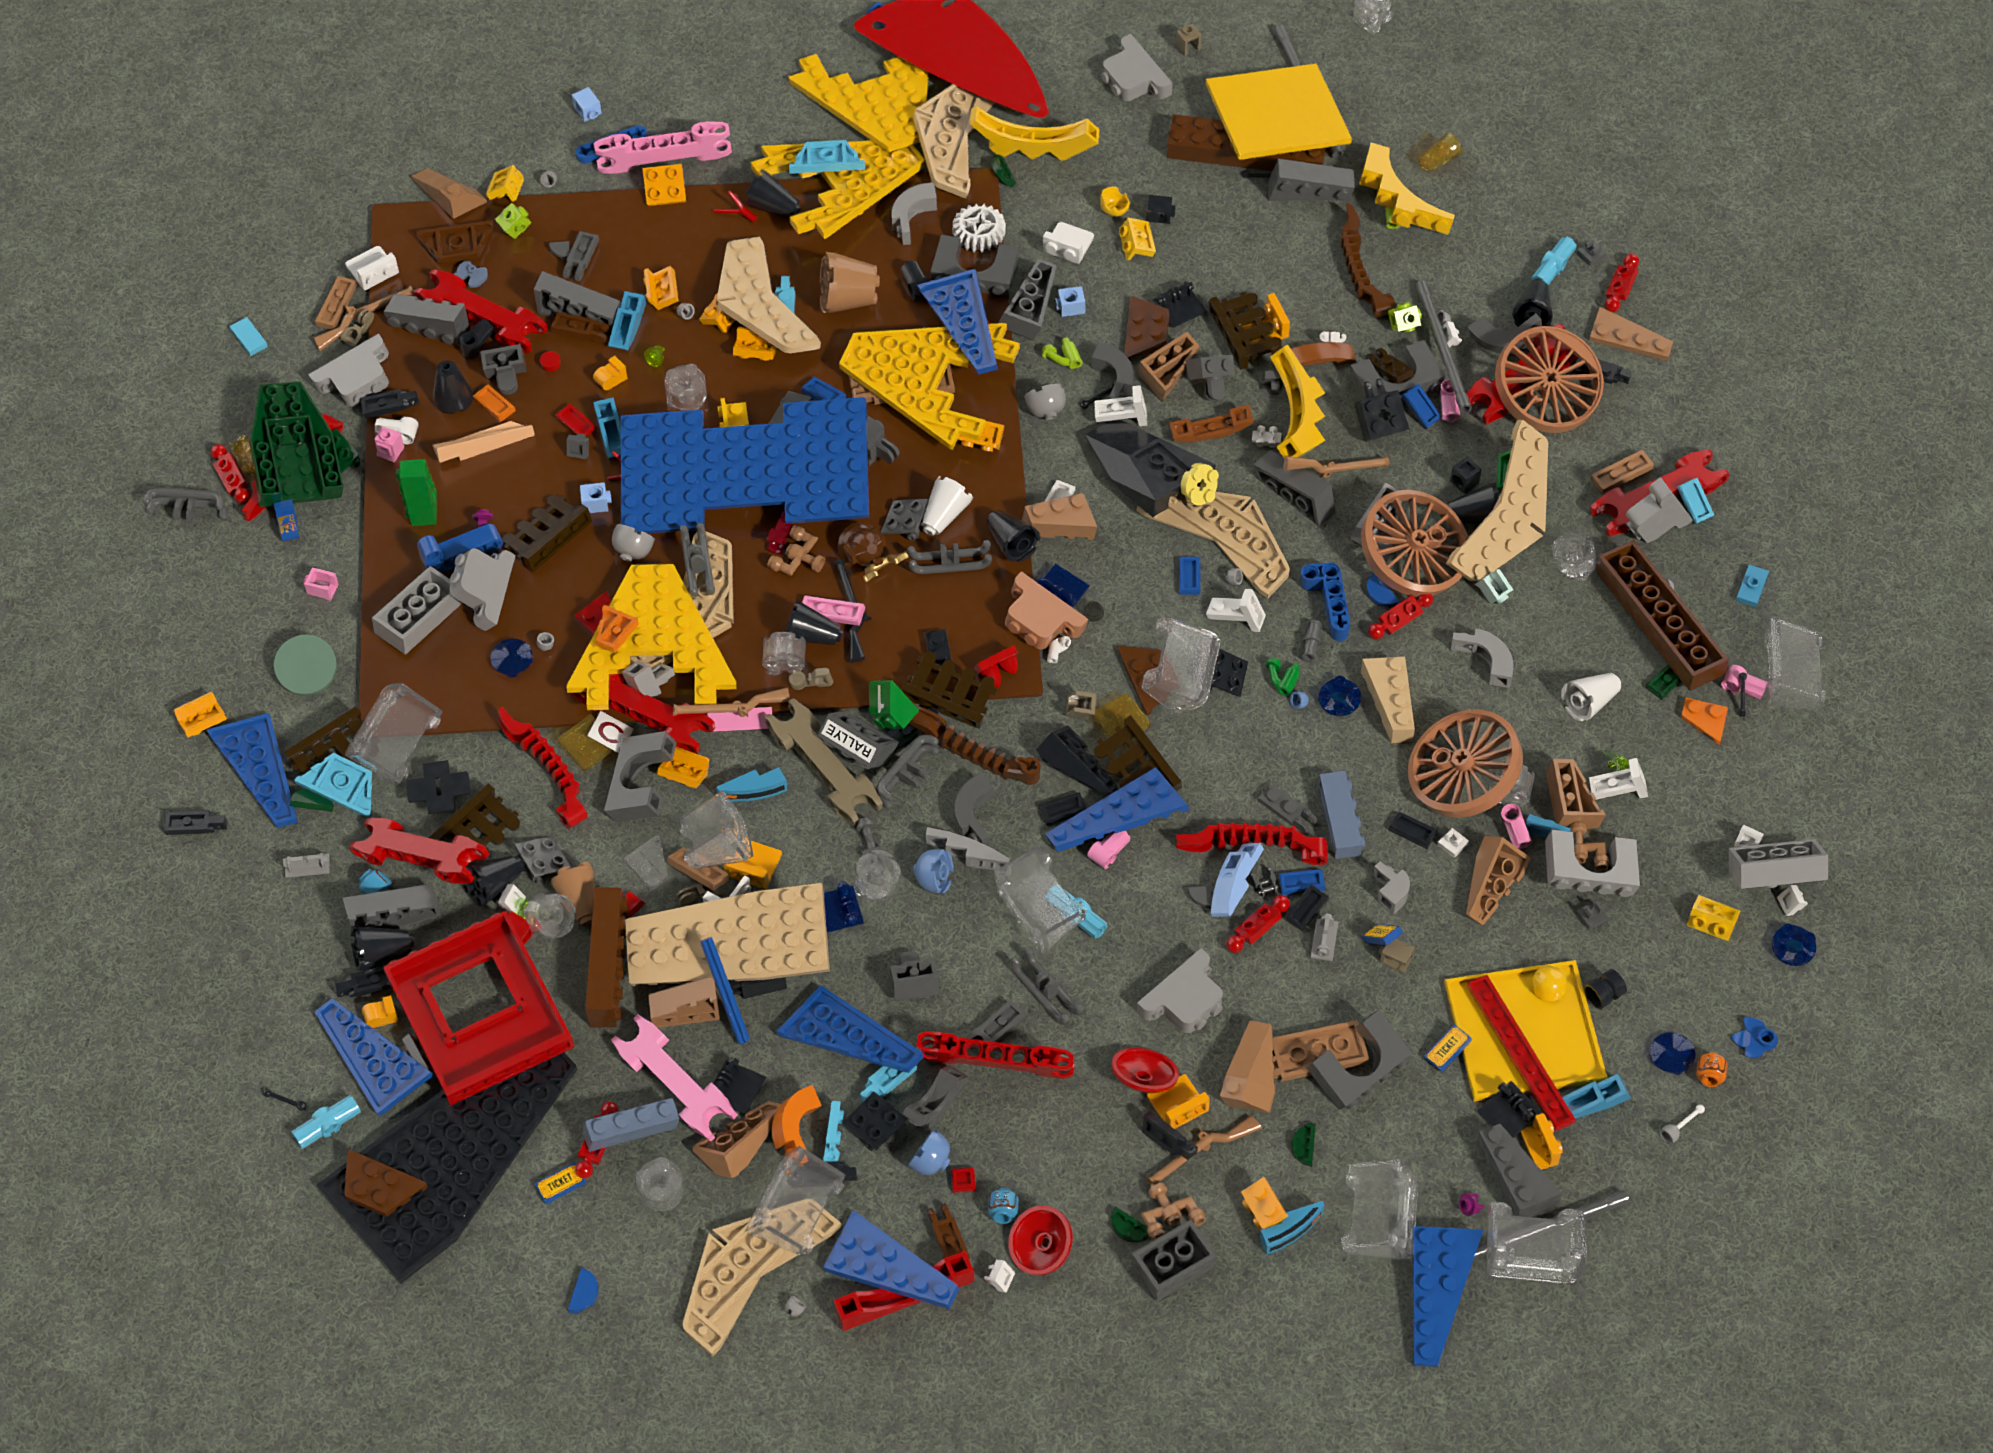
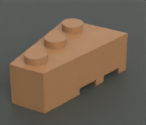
[1137,332,1200,402]
[1022,493,1097,540]
[1546,759,1606,829]
[648,976,720,1028]

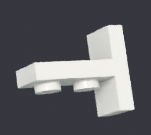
[1095,385,1147,426]
[1206,589,1266,632]
[1589,758,1648,800]

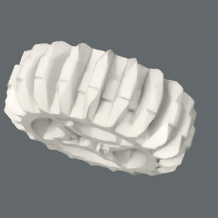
[952,203,1006,252]

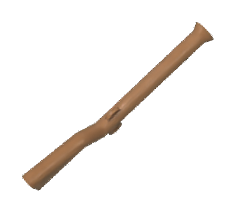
[314,285,414,352]
[1283,455,1390,478]
[673,687,790,717]
[1146,1115,1262,1187]

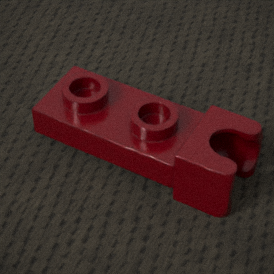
[766,506,793,554]

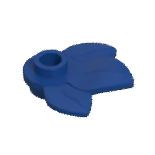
[1731,1017,1778,1058]

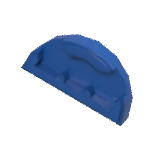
[1367,573,1399,608]
[568,1268,599,1313]

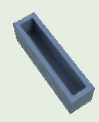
[1318,771,1365,859]
[583,1098,680,1152]

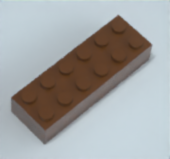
[585,887,629,1028]

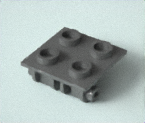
[881,499,929,541]
[514,836,572,884]

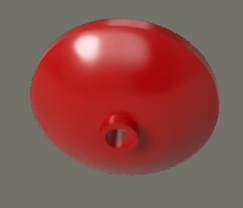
[1111,1048,1179,1093]
[1009,1205,1073,1276]

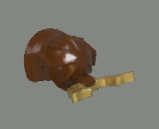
[838,522,909,582]

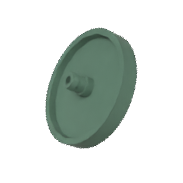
[274,635,337,696]

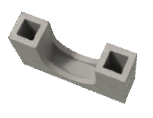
[1545,830,1640,897]

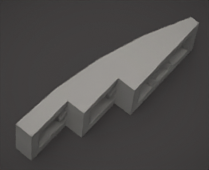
[926,827,1010,872]

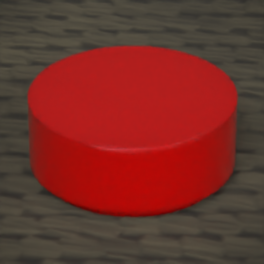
[540,351,561,372]

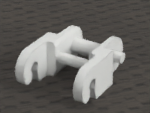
[1319,331,1346,342]

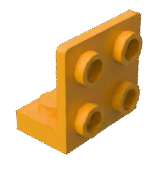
[643,164,686,206]
[1242,293,1290,345]
[723,838,782,890]
[1147,1074,1210,1129]

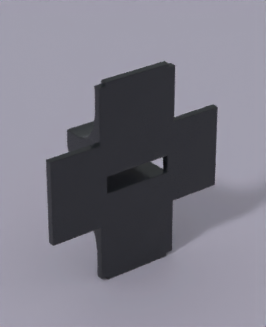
[406,760,471,814]

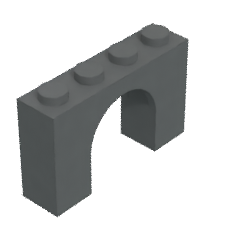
[931,235,1019,297]
[1349,340,1445,403]
[604,731,677,822]
[1305,1010,1412,1110]

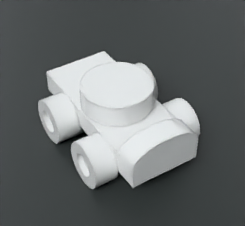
[1252,425,1281,448]

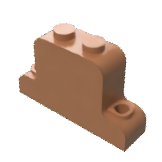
[1005,571,1089,649]

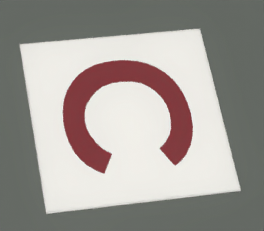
[587,711,633,753]

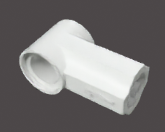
[375,417,418,444]

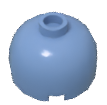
[913,849,953,893]
[908,1129,951,1175]

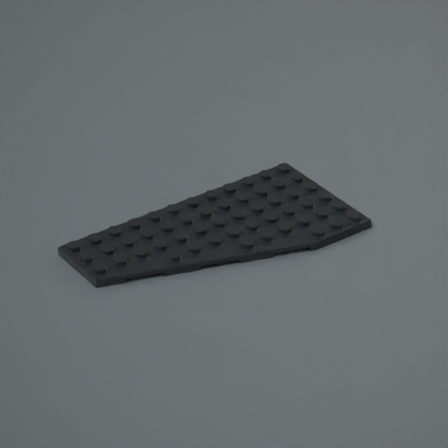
[316,1052,578,1284]

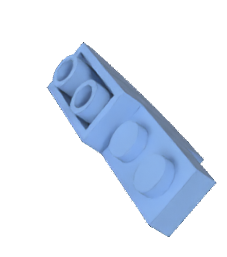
[1211,843,1264,917]

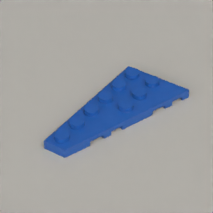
[917,269,998,375]
[206,713,298,828]
[1045,767,1189,852]
[776,985,923,1073]
[315,998,434,1116]
[823,1210,959,1309]
[1412,1226,1483,1367]

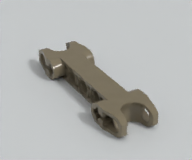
[764,698,883,827]

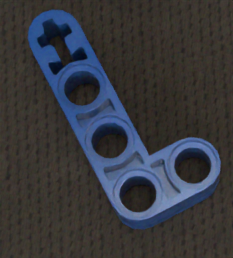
[417,524,503,573]
[1300,562,1350,641]

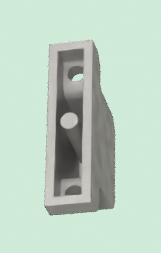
[1101,34,1172,101]
[308,334,389,407]
[1626,477,1693,543]
[449,548,516,631]
[1137,948,1223,1033]

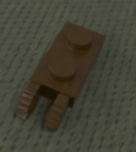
[1366,348,1414,384]

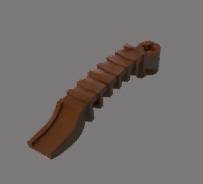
[1341,204,1396,318]
[908,706,1041,785]

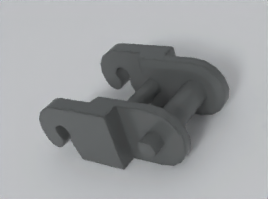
[1249,866,1278,897]

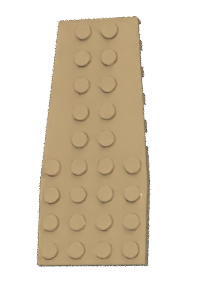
[625,883,830,986]

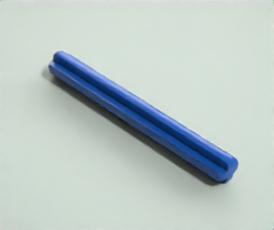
[701,937,749,1044]

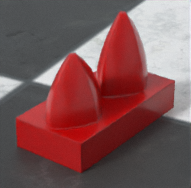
[974,645,1018,687]

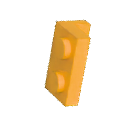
[643,266,679,310]
[699,293,736,333]
[733,327,777,360]
[958,421,1005,452]
[174,692,227,737]
[657,747,709,789]
[1520,1113,1563,1170]
[1241,1177,1288,1231]

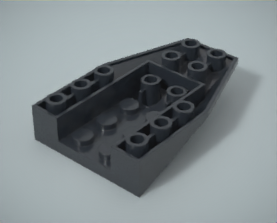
[1085,419,1216,517]

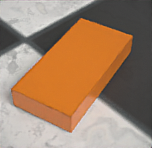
[473,384,515,423]

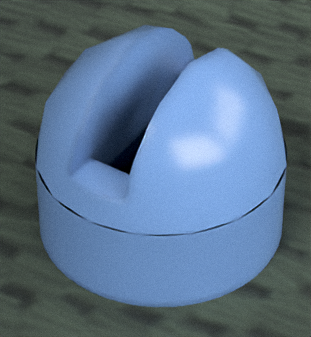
[1290,691,1309,709]

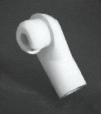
[1047,636,1071,663]

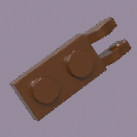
[551,312,610,343]
[927,1203,970,1260]

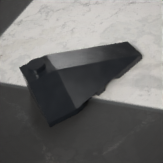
[1036,725,1119,796]

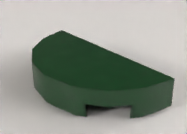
[991,154,1016,187]
[289,789,334,812]
[1291,1123,1316,1167]
[1111,1206,1149,1242]

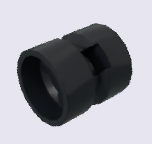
[1584,969,1627,1010]

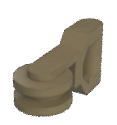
[340,309,374,348]
[789,668,833,690]
[677,883,724,905]

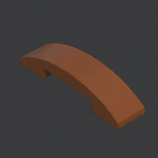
[1275,342,1356,371]
[1169,405,1254,442]

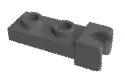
[967,999,1026,1043]

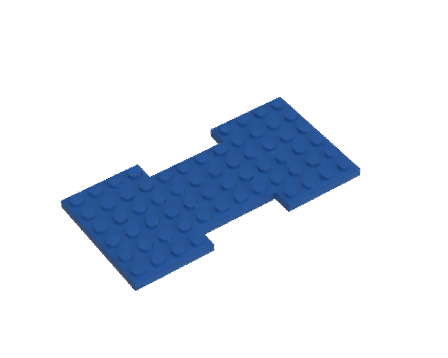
[621,397,869,534]

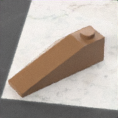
[411,168,487,219]
[1466,836,1531,925]
[1220,1021,1276,1113]
[692,1101,781,1179]

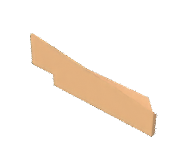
[433,421,535,463]

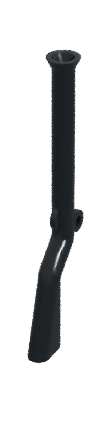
[833,559,871,663]

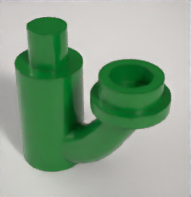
[1265,657,1300,697]

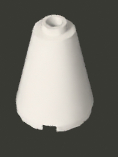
[921,476,973,536]
[1561,673,1621,722]

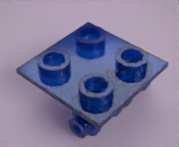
[1037,563,1090,608]
[824,881,864,933]

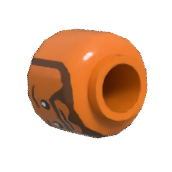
[1696,1052,1728,1087]

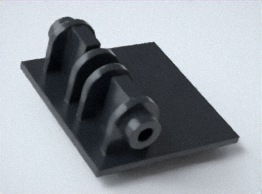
[1153,282,1207,328]
[1202,645,1248,697]
[713,1057,766,1114]
[1477,1081,1541,1138]
[843,1092,908,1151]

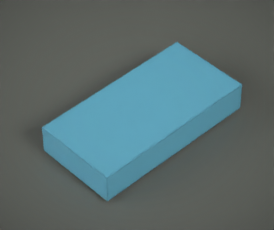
[229,317,268,356]
[1677,478,1714,524]

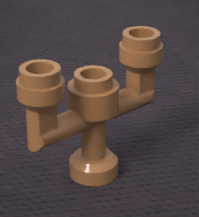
[767,525,825,576]
[1569,822,1610,871]
[1141,1183,1206,1240]

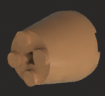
[820,252,880,313]

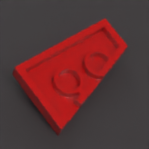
[575,591,612,636]

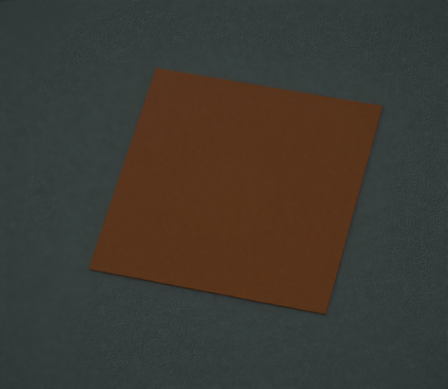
[359,168,1043,739]

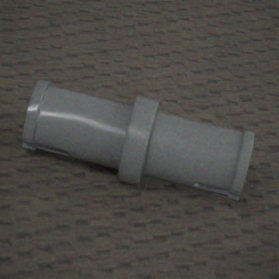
[1302,620,1322,662]

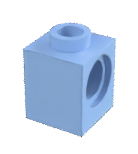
[572,87,602,121]
[1055,286,1085,317]
[580,483,611,513]

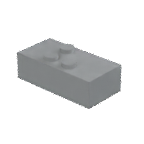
[372,566,462,655]
[1729,839,1828,889]

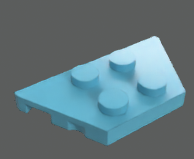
[789,140,865,173]
[294,753,372,818]

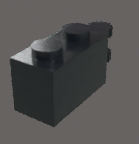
[728,977,787,999]

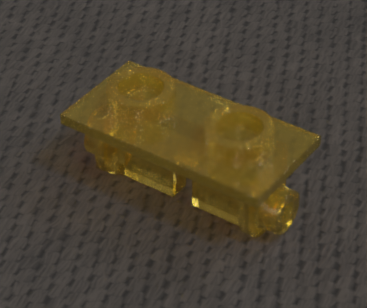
[228,434,254,474]

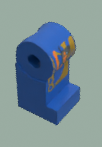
[273,499,299,541]

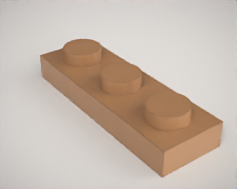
[315,276,358,330]
[1590,450,1654,494]
[668,847,730,891]

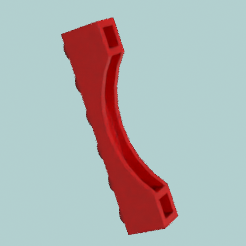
[834,1251,974,1331]

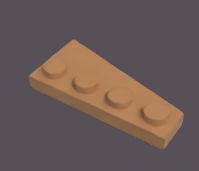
[1589,307,1673,361]

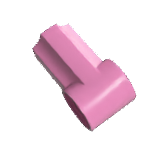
[1439,379,1460,423]
[1721,665,1768,700]
[1501,804,1532,849]
[1087,831,1130,869]

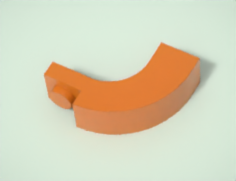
[772,1085,822,1168]

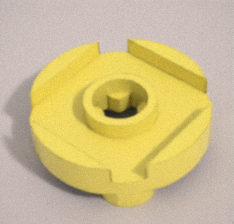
[1181,463,1219,505]

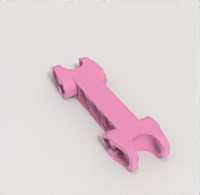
[594,122,732,174]
[611,1014,738,1142]

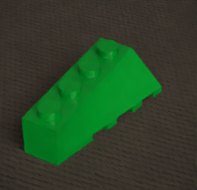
[396,459,437,526]

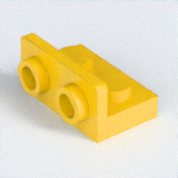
[486,165,524,202]
[1119,218,1156,260]
[718,398,749,427]
[1687,895,1740,941]

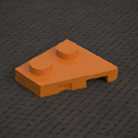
[596,605,639,653]
[1681,697,1728,745]

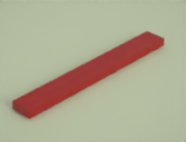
[1467,974,1576,1132]

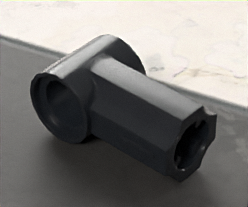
[901,260,930,300]
[460,319,494,359]

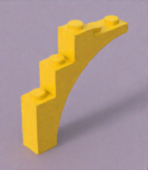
[969,106,1099,161]
[1359,143,1455,235]
[1270,345,1325,459]

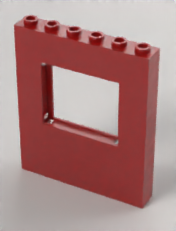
[383,911,575,1106]

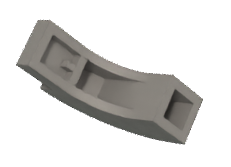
[892,182,937,245]
[1451,629,1513,688]

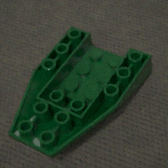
[250,381,344,507]

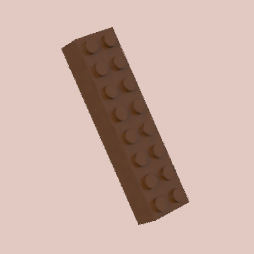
[1167,114,1326,171]
[1595,540,1729,691]

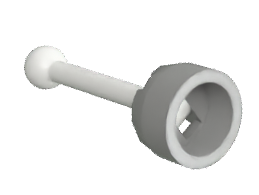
[1659,1105,1705,1145]

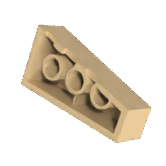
[1361,657,1415,743]

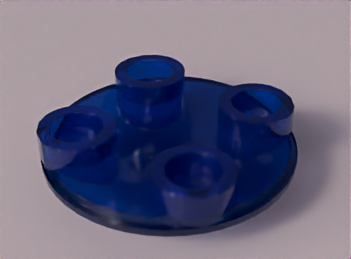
[490,639,533,678]
[1318,676,1361,716]
[1772,924,1816,966]
[1650,1032,1696,1075]

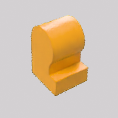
[593,356,628,390]
[362,995,399,1028]

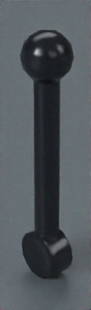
[1242,171,1271,178]
[1080,384,1114,409]
[1739,672,1747,717]
[263,1088,306,1111]

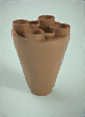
[551,862,595,927]

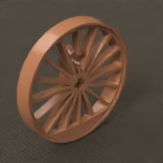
[1495,326,1604,433]
[1361,490,1468,597]
[1408,710,1523,818]

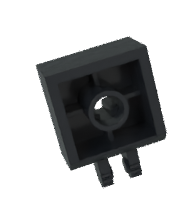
[1355,378,1409,442]

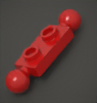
[1604,253,1639,313]
[211,444,251,504]
[1368,594,1433,640]
[1226,895,1290,953]
[575,1101,619,1179]

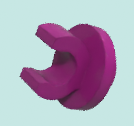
[472,509,493,527]
[1459,1193,1485,1216]

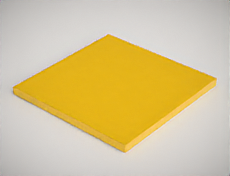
[1206,63,1352,160]
[1444,960,1608,1102]

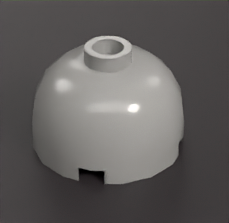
[1024,384,1066,420]
[612,524,655,562]

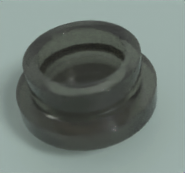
[1083,601,1104,622]

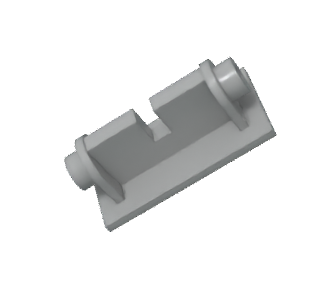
[283,852,330,878]
[1311,914,1338,961]

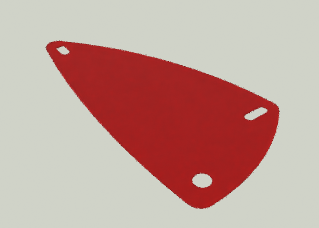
[854,0,1049,118]

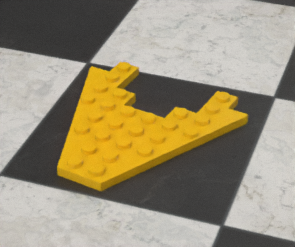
[788,54,929,152]
[751,141,925,239]
[839,323,1020,450]
[567,564,736,710]

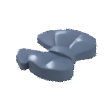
[454,261,488,288]

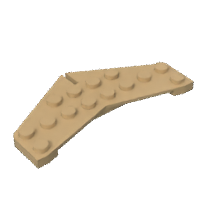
[913,84,995,198]
[716,237,821,353]
[1446,420,1548,581]
[1137,491,1290,599]
[631,531,734,669]
[683,1199,841,1357]

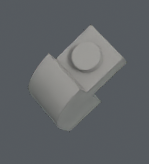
[622,660,675,697]
[1373,861,1410,914]

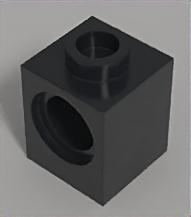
[1146,195,1176,224]
[1450,456,1482,494]

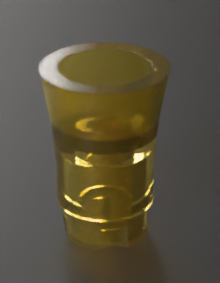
[1418,132,1463,173]

